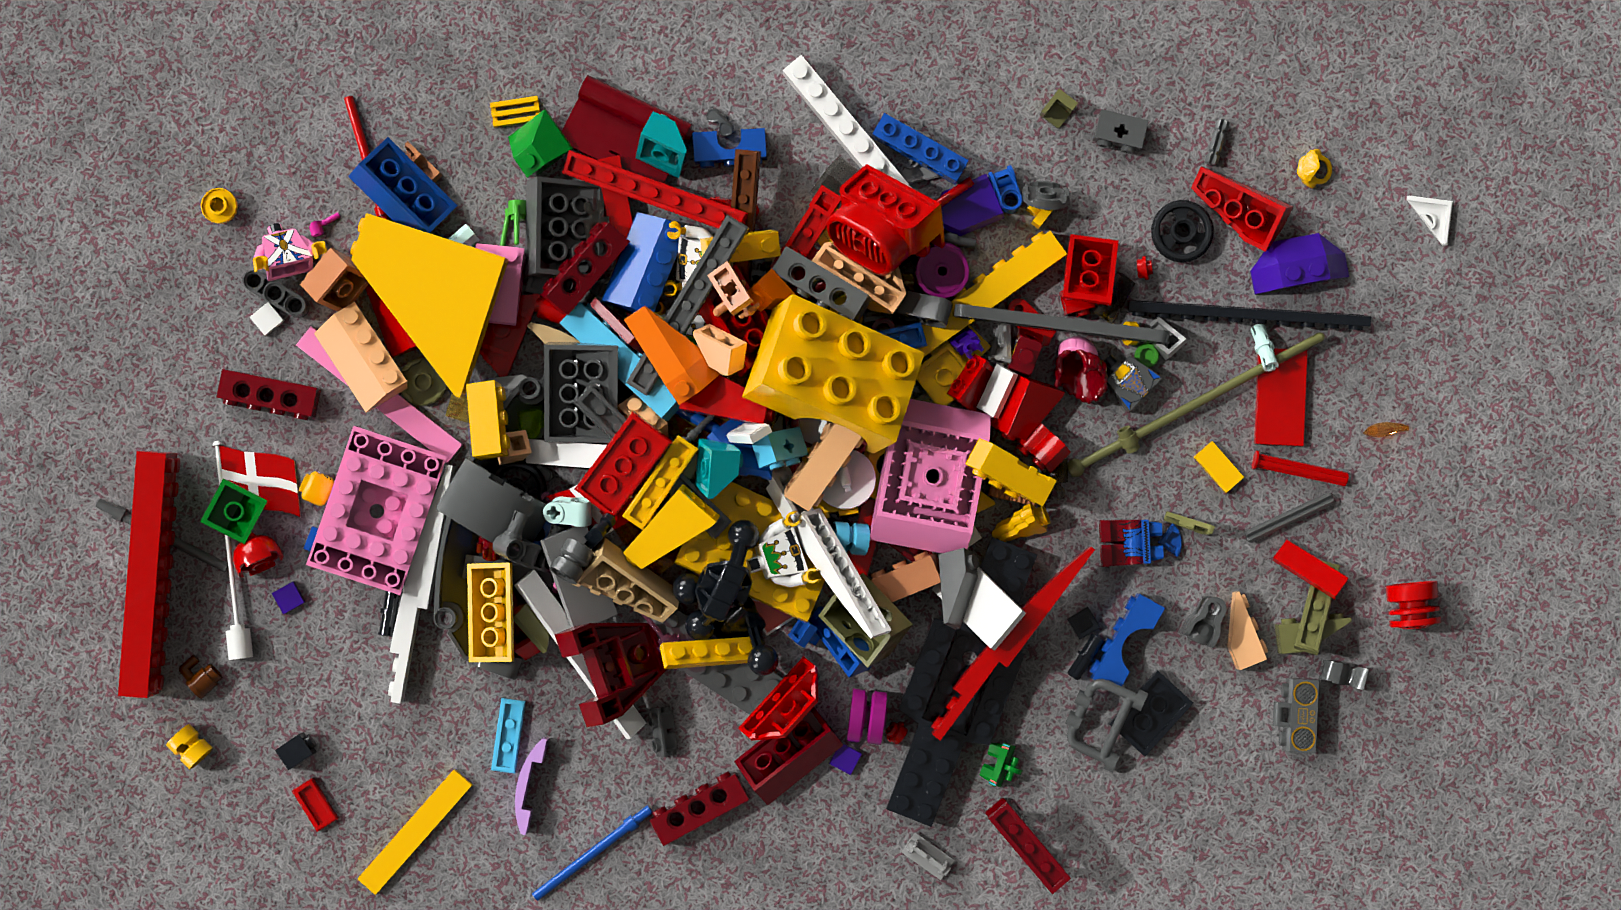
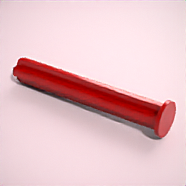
[1252,450,1349,486]

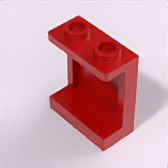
[947,354,997,429]

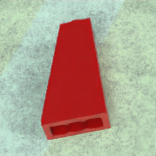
[679,375,776,424]

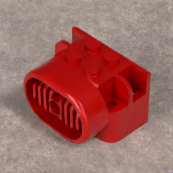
[827,164,945,275]

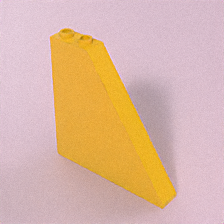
[350,213,509,399]

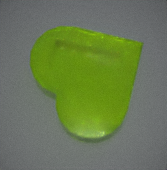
[518,409,544,439]

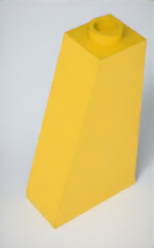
[623,484,720,569]

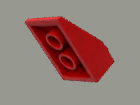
[1062,234,1118,306]

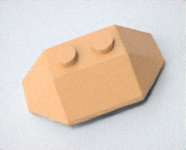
[812,242,906,314]

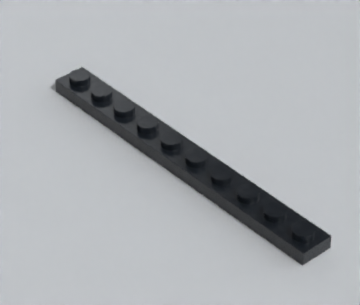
[1126,300,1371,330]

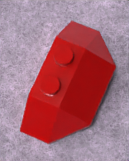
[738,656,818,741]

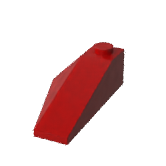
[1191,166,1293,252]

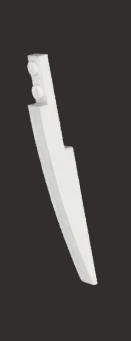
[766,463,891,638]
[388,465,456,704]

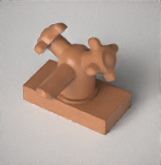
[707,261,760,319]

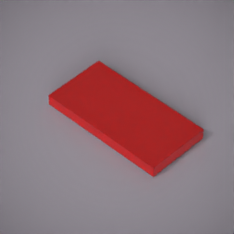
[1254,348,1308,446]
[574,411,673,517]

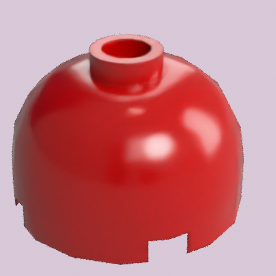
[233,533,284,577]

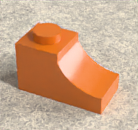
[748,268,796,312]

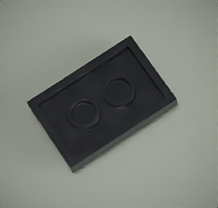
[1108,670,1193,757]

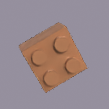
[300,248,369,312]

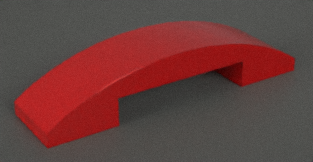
[770,185,841,274]

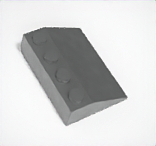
[525,177,604,279]
[544,342,618,443]

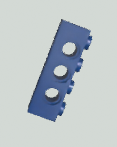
[872,113,969,185]

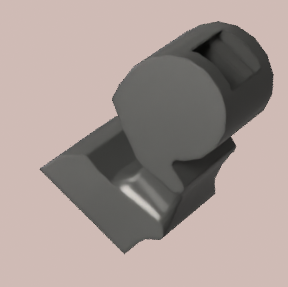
[1319,659,1369,690]

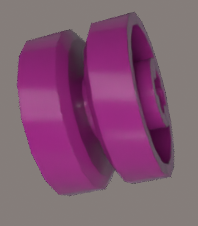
[916,242,969,298]
[847,688,888,745]

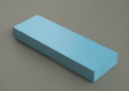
[491,698,526,774]

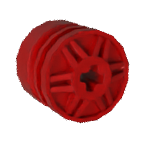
[1385,581,1442,629]

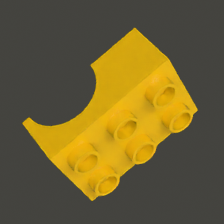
[742,294,925,454]

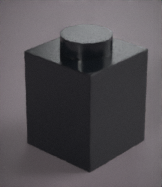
[275,732,317,770]

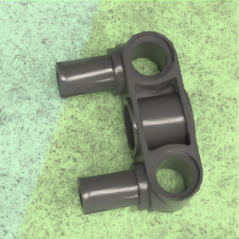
[493,510,566,574]

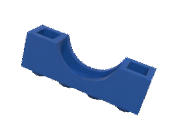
[1089,593,1165,686]

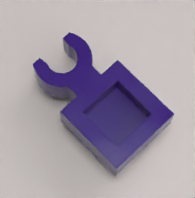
[948,326,984,359]

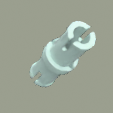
[1250,324,1279,372]

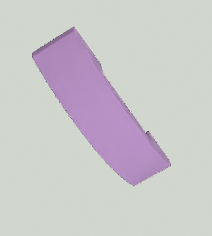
[515,737,549,835]

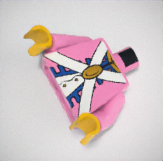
[253,223,327,281]

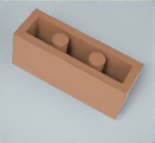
[870,551,941,602]

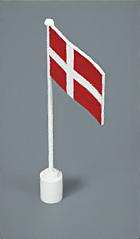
[213,441,301,660]

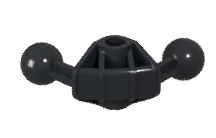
[685,520,759,640]
[673,573,779,676]

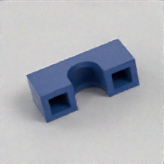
[693,128,767,168]

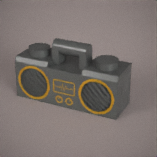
[1273,678,1319,753]

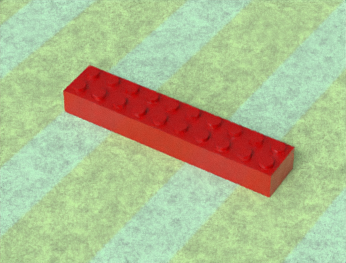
[118,451,181,698]

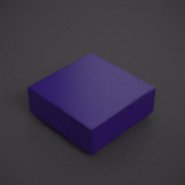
[272,581,306,614]
[829,743,862,775]

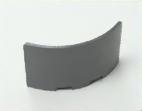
[436,458,546,543]

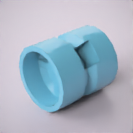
[831,521,870,555]

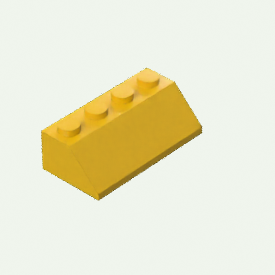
[467,563,514,662]

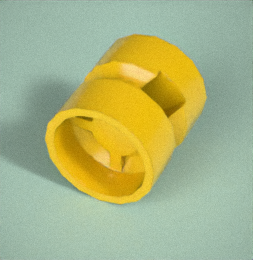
[166,724,213,770]

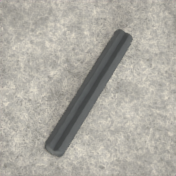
[1244,493,1335,543]

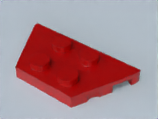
[479,293,541,377]

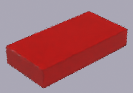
[292,778,339,832]

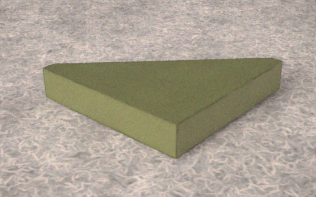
[1164,511,1215,535]

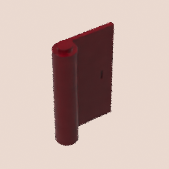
[562,75,695,183]

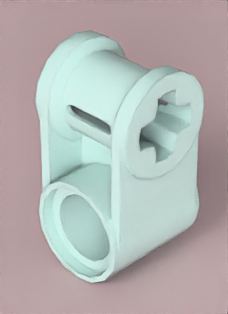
[543,496,592,527]

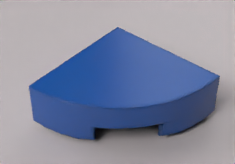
[1158,523,1182,557]

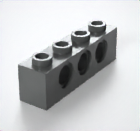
[772,246,872,323]

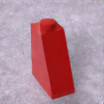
[994,374,1065,441]

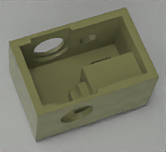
[819,573,913,668]

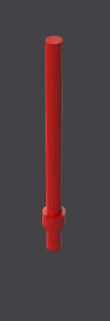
[344,96,390,221]

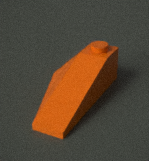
[624,305,720,405]

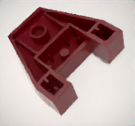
[555,623,667,727]

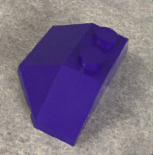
[1250,233,1349,295]

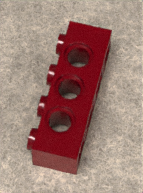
[541,222,630,316]
[216,369,321,421]
[649,771,750,846]

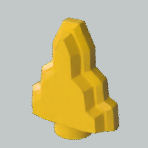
[992,503,1051,542]

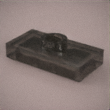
[1094,271,1136,324]

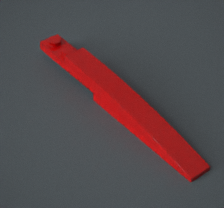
[931,547,1095,741]

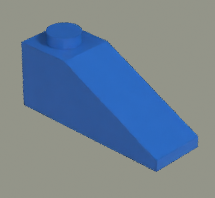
[809,606,873,678]

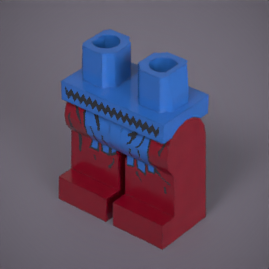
[1099,520,1164,567]

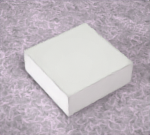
[250,302,285,336]

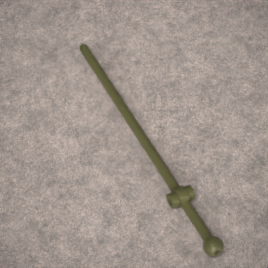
[1066,332,1325,477]

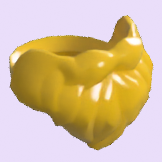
[1297,149,1332,189]

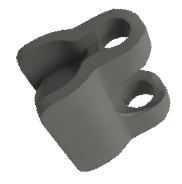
[1179,596,1227,648]

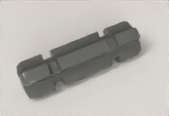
[1205,119,1230,166]

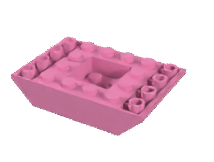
[870,399,990,553]
[306,426,447,595]

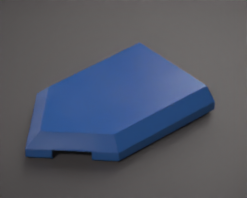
[707,420,773,480]

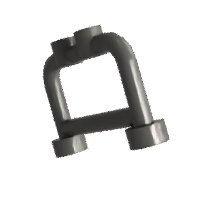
[1065,679,1148,773]

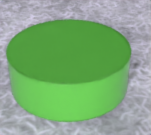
[1134,343,1159,368]

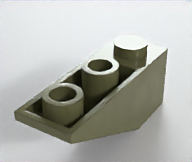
[1275,613,1352,654]

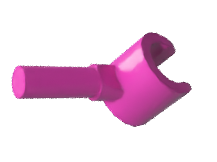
[309,212,340,237]

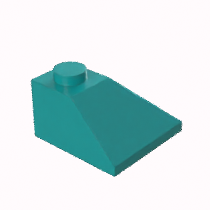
[635,111,687,178]
[695,438,743,499]

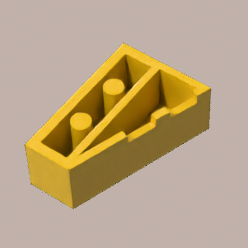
[965,438,1057,506]

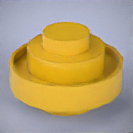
[201,188,238,224]

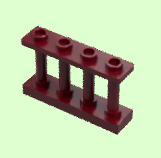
[985,798,1071,894]

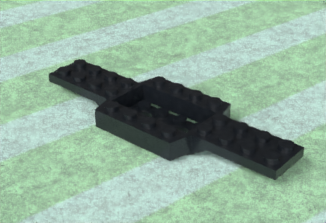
[886,537,1037,827]

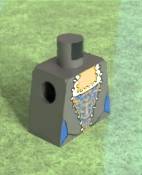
[1104,353,1162,412]

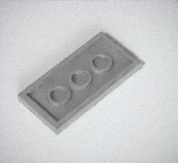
[540,526,618,627]

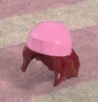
[1054,336,1108,404]

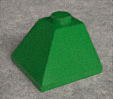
[508,109,573,178]

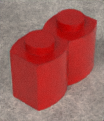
[1015,423,1071,473]

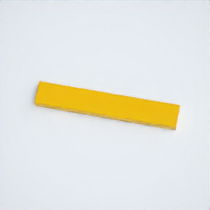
[358,769,473,895]

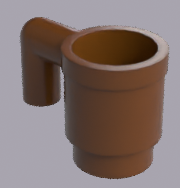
[179,654,223,699]

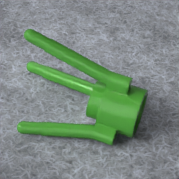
[500,200,526,246]

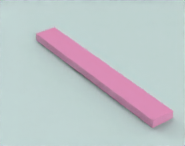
[296,326,463,464]

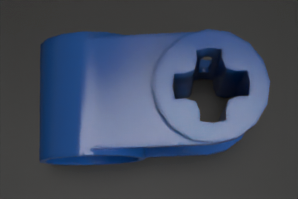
[988,165,1022,214]

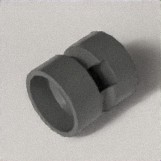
[549,538,594,584]

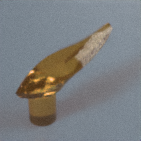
[1363,422,1409,437]

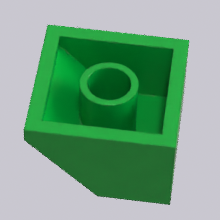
[200,478,267,544]

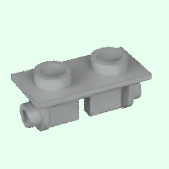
[901,832,955,880]

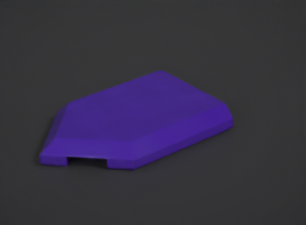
[941,174,1005,237]

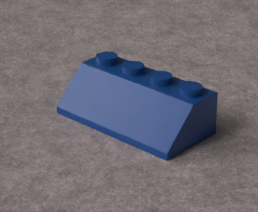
[348,137,458,233]
[601,212,682,314]

